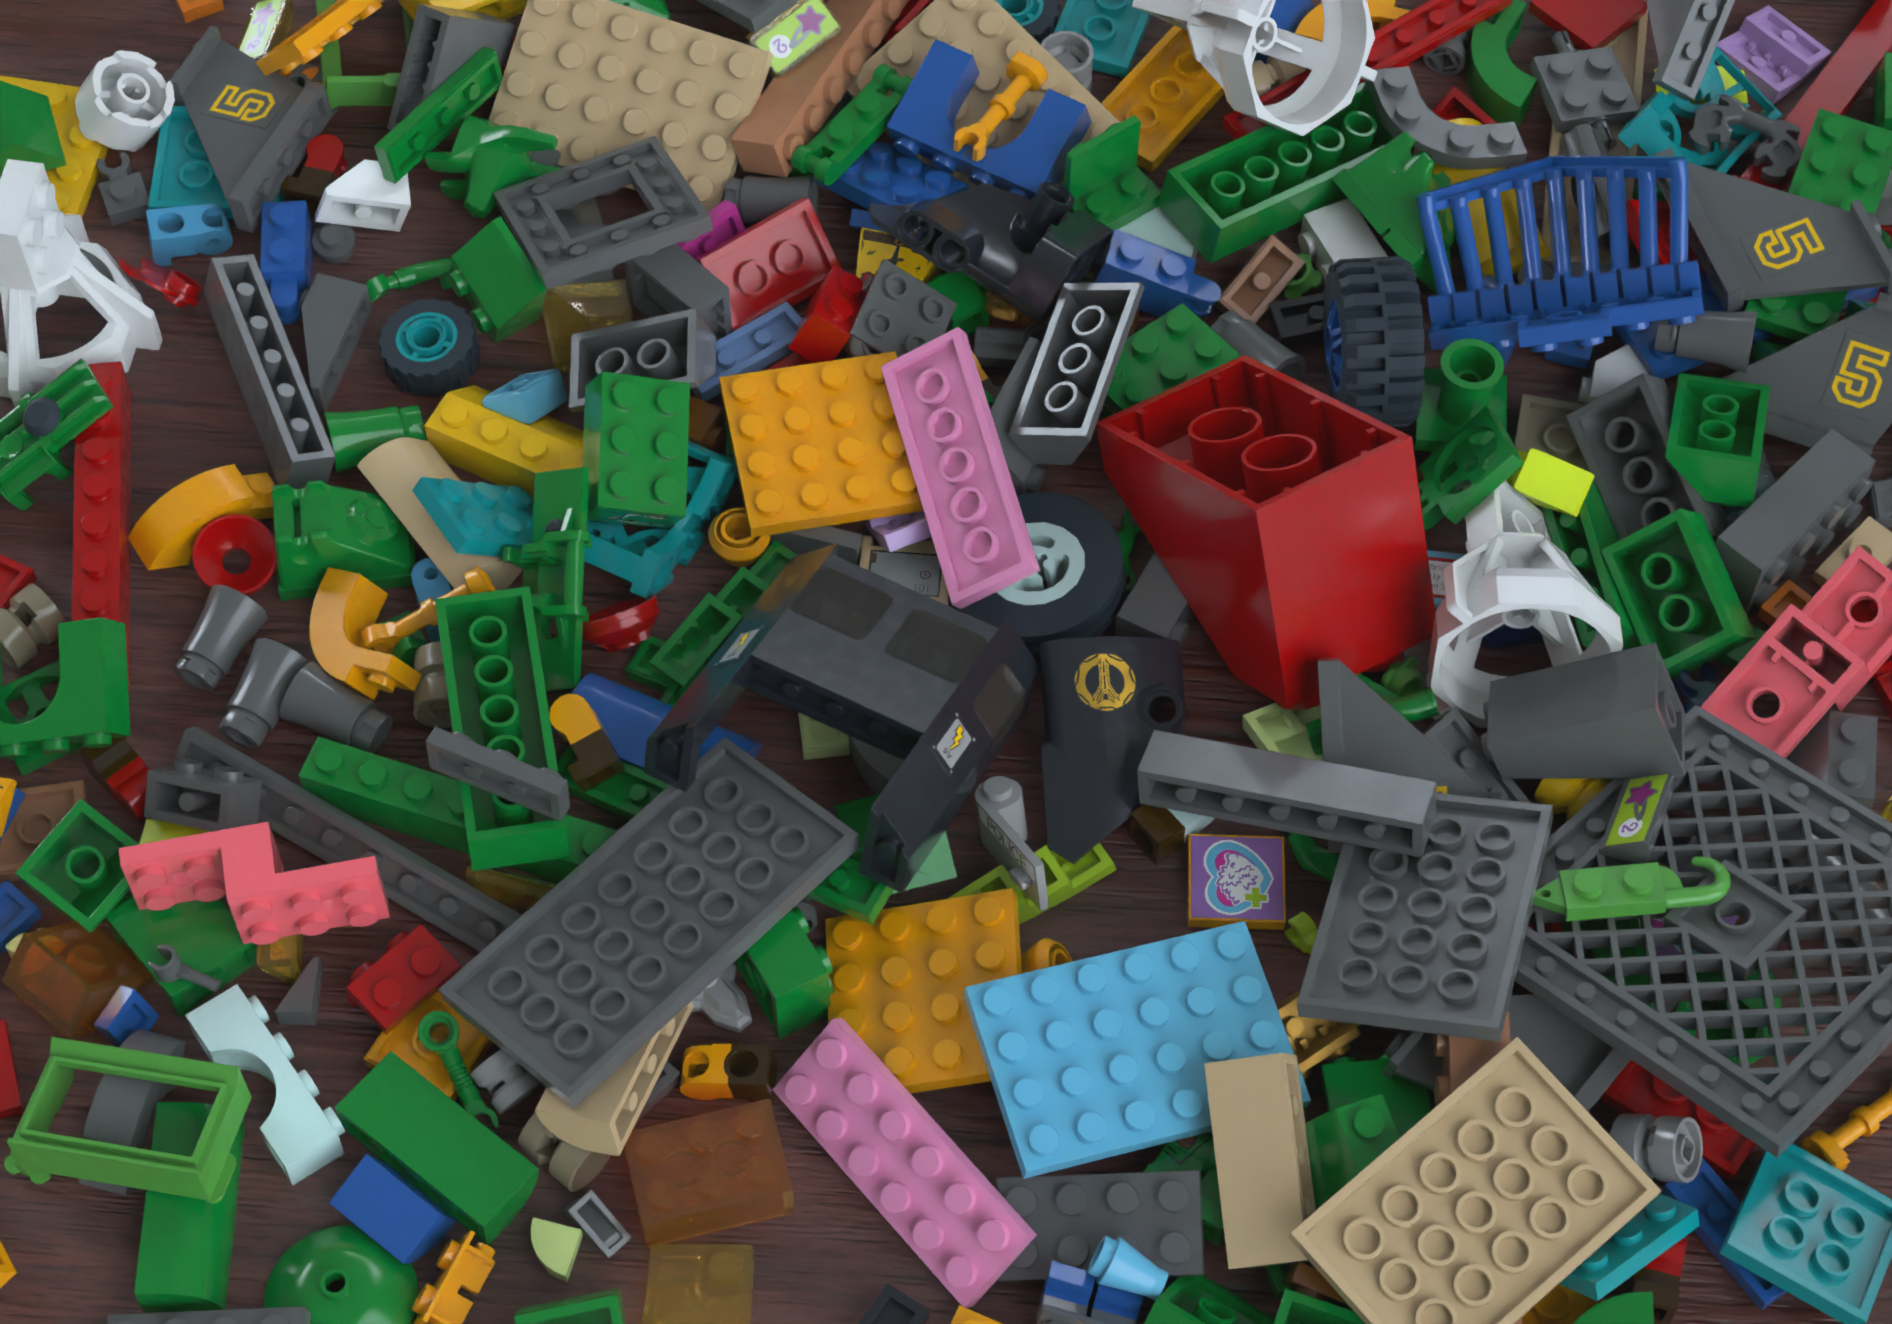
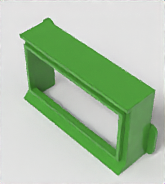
[315,0,414,110]
[7,1036,252,1204]

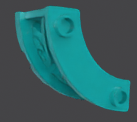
[1618,46,1782,174]
[584,440,738,598]

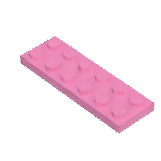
[881,327,1040,609]
[772,1018,1037,1308]

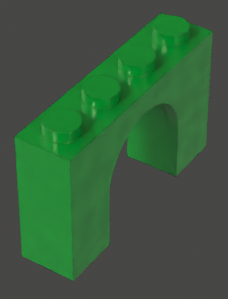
[0,617,131,759]

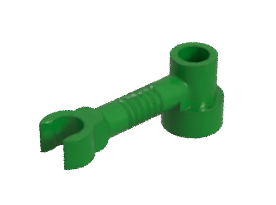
[418,1011,499,1130]

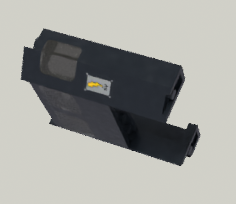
[643,543,1041,893]

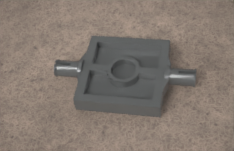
[1529,31,1639,151]

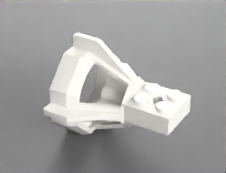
[1132,0,1378,136]
[0,159,163,407]
[1426,481,1623,728]

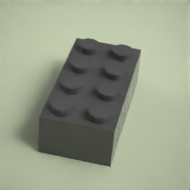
[1716,428,1876,615]

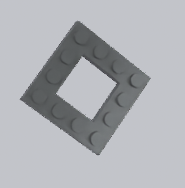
[493,136,713,290]

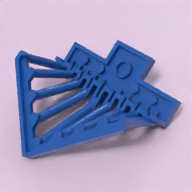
[1416,155,1704,353]

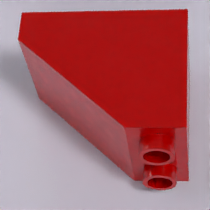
[1096,355,1436,710]

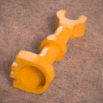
[954,51,1048,162]
[361,565,496,654]
[1801,1083,1892,1171]

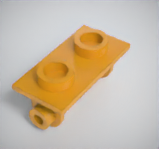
[411,1231,495,1324]

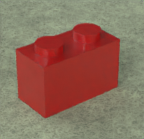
[788,265,867,363]

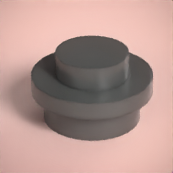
[312,223,356,264]

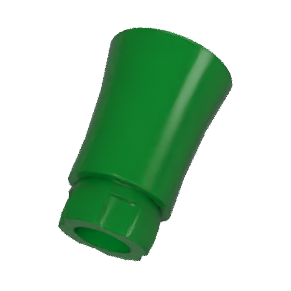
[323,405,426,474]

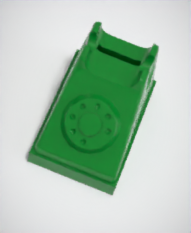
[1332,132,1454,294]
[272,480,417,601]

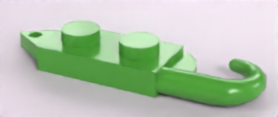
[1533,856,1731,922]

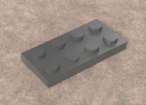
[997,1170,1205,1282]

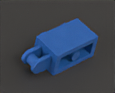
[260,200,314,325]
[1092,229,1221,318]

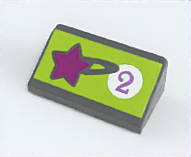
[1599,773,1675,864]

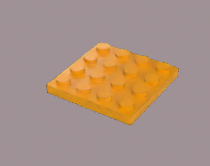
[719,351,924,538]
[826,888,1022,1094]

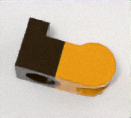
[550,694,626,793]
[680,1044,778,1106]

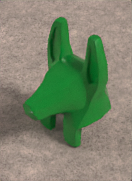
[425,115,561,219]

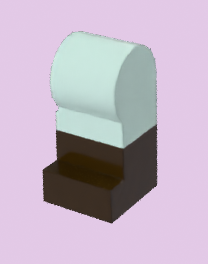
[1129,804,1214,865]

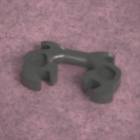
[1687,94,1802,185]

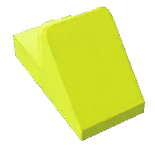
[1505,448,1595,517]

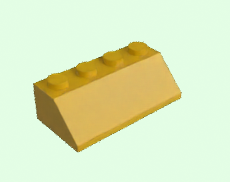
[424,385,584,500]

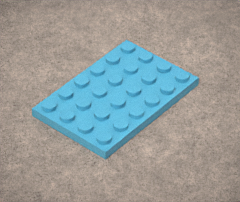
[963,921,1311,1179]

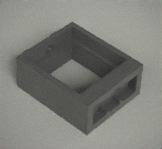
[625,244,732,341]

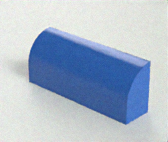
[554,673,762,770]

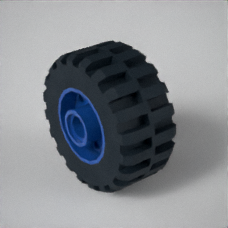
[1322,256,1425,428]

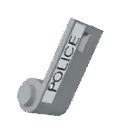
[975,776,1049,911]

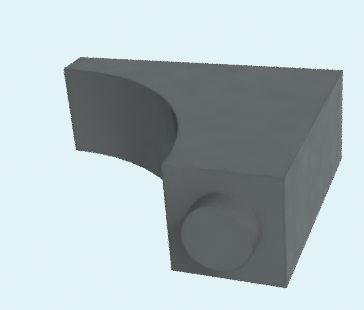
[387,4,516,130]

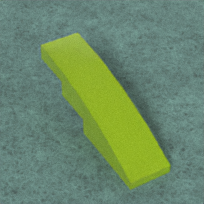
[947,843,1116,924]

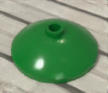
[264,1225,419,1324]

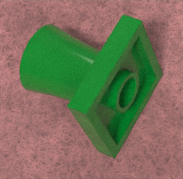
[1414,338,1507,452]

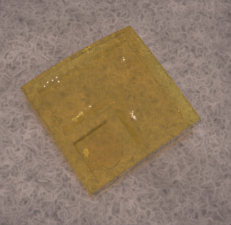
[542,279,634,373]
[641,1244,755,1324]

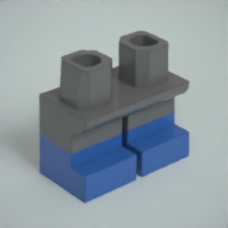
[1036,1261,1144,1324]

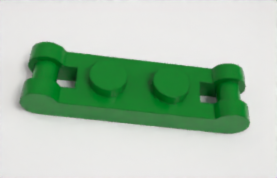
[791,63,913,186]

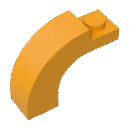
[309,567,422,701]

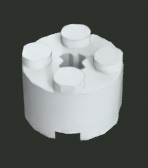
[75,50,175,152]

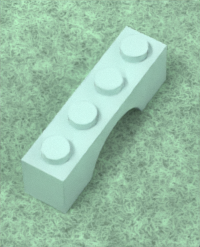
[185,984,345,1186]

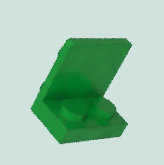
[1064,116,1161,232]

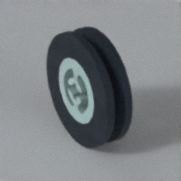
[955,492,1126,660]

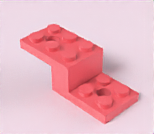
[1700,545,1892,759]
[119,822,390,945]

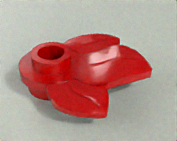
[119,255,202,308]

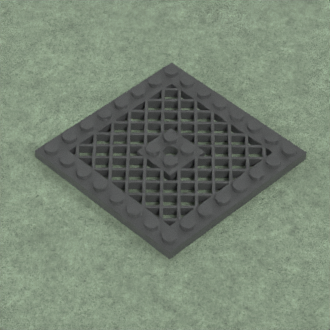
[1515,705,1892,1158]

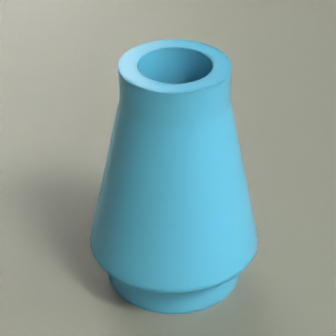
[1087,1236,1169,1301]

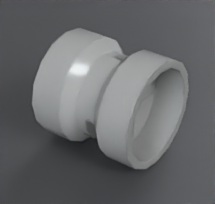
[470,1049,540,1115]

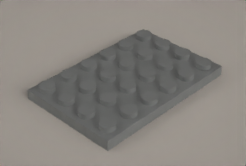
[1297,793,1553,1042]

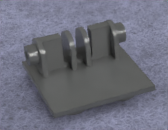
[849,259,957,358]

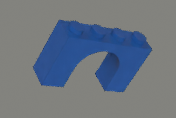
[886,39,1092,199]

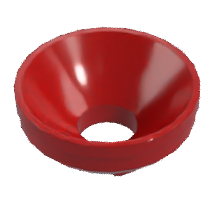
[192,514,277,596]
[582,594,660,652]

